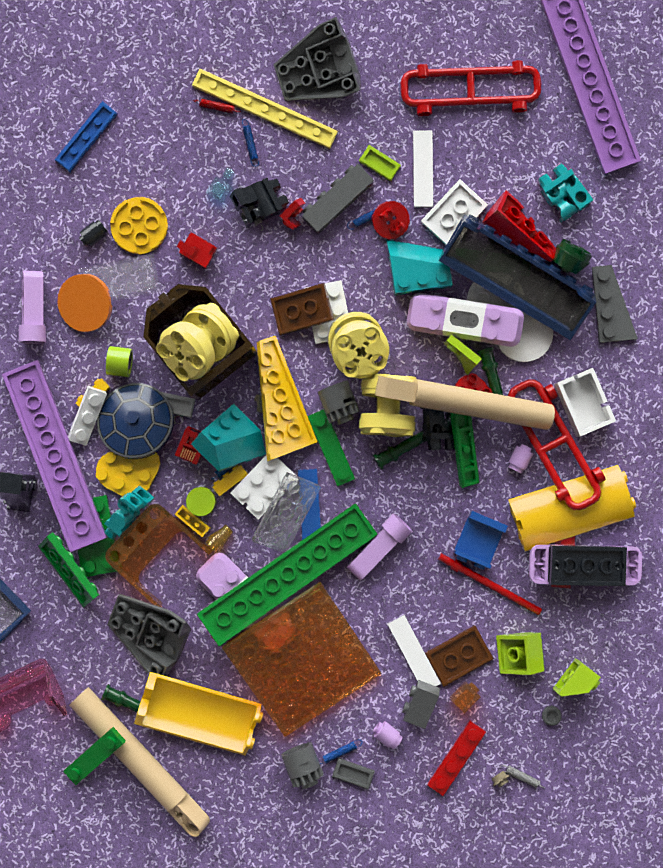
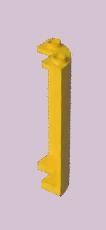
[508,465,636,551]
[134,672,263,756]

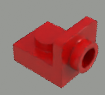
[280,198,306,230]

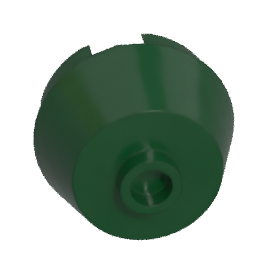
[554,238,592,274]

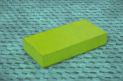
[359,145,401,182]

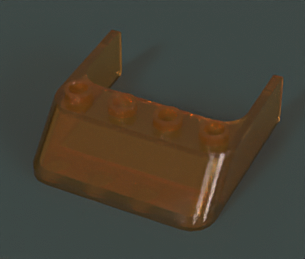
[105,504,213,607]

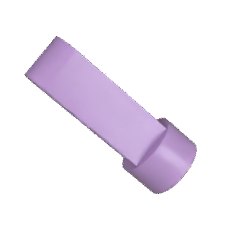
[19,271,46,344]
[346,513,413,581]

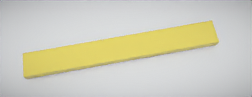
[192,69,338,149]

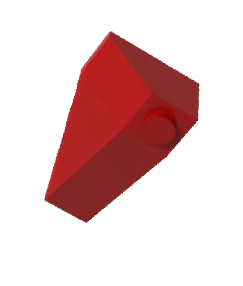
[482,190,556,262]

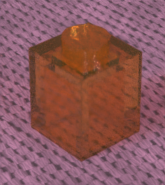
[450,681,481,714]

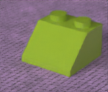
[496,632,545,675]
[553,658,601,696]

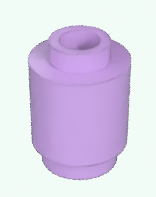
[508,444,533,474]
[373,721,402,749]

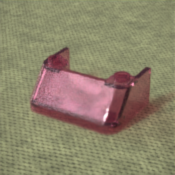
[0,659,67,732]

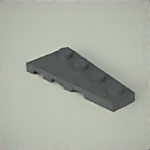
[592,265,638,343]

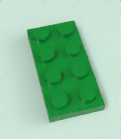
[78,495,121,577]
[38,532,99,608]

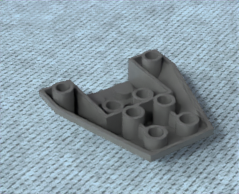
[273,17,361,101]
[107,594,191,676]

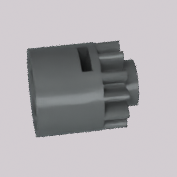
[317,380,360,425]
[281,742,324,789]

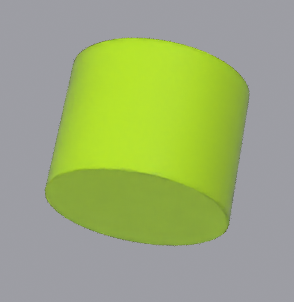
[106,346,133,377]
[186,487,217,516]

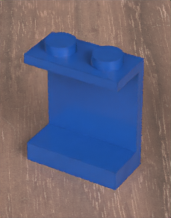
[453,510,508,570]

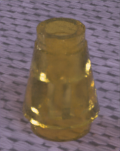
[205,524,233,553]

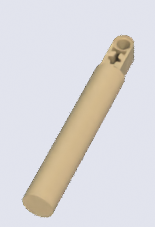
[375,376,555,430]
[69,687,210,837]

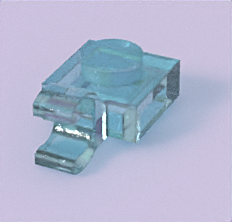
[206,167,235,204]

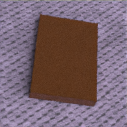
[270,283,334,336]
[425,625,494,687]

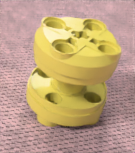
[156,303,239,381]
[328,312,389,379]
[359,374,416,437]

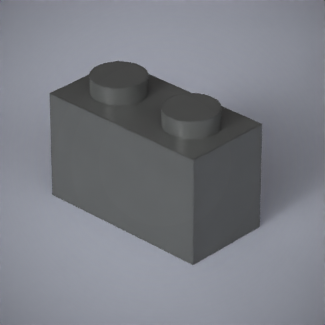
[402,680,440,729]

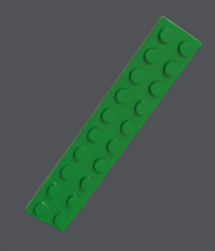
[196,503,378,647]

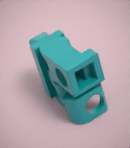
[538,163,593,223]
[105,486,155,540]

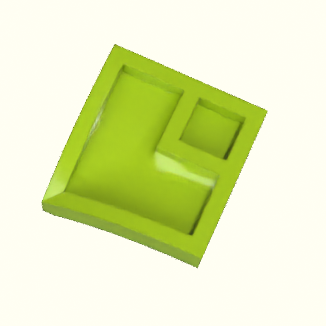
[444,334,482,375]

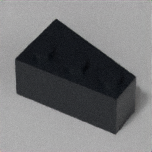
[0,472,37,512]

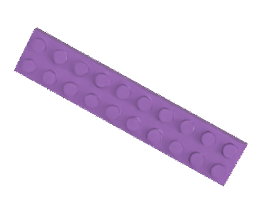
[540,0,641,175]
[2,360,108,552]

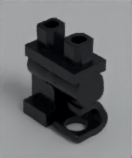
[230,178,289,228]
[420,407,455,450]

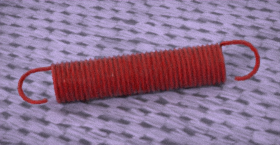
[193,99,241,114]

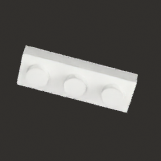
[68,386,107,446]

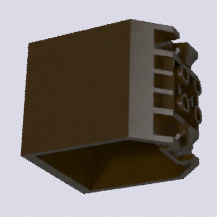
[143,284,257,400]

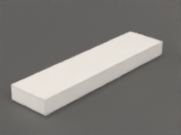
[413,130,433,207]
[388,615,441,686]

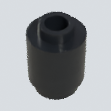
[79,220,108,247]

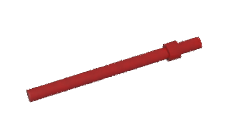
[438,553,542,615]

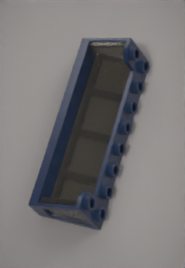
[439,214,596,341]

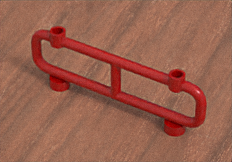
[400,60,541,116]
[508,379,606,511]

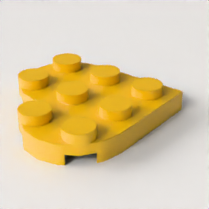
[96,452,161,496]

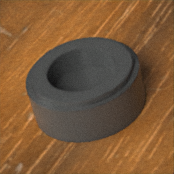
[542,705,562,726]

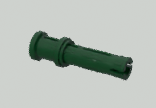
[477,347,503,395]
[373,430,427,470]
[101,684,141,712]

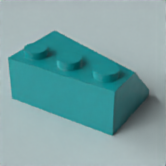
[386,239,453,296]
[191,404,266,471]

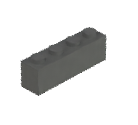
[302,164,374,235]

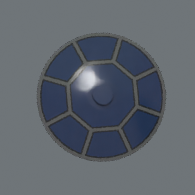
[97,383,174,459]

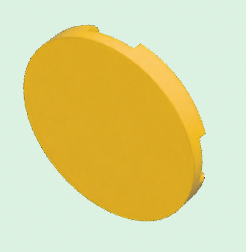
[110,197,168,254]

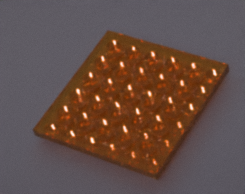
[222,582,382,737]

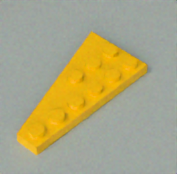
[257,336,318,461]

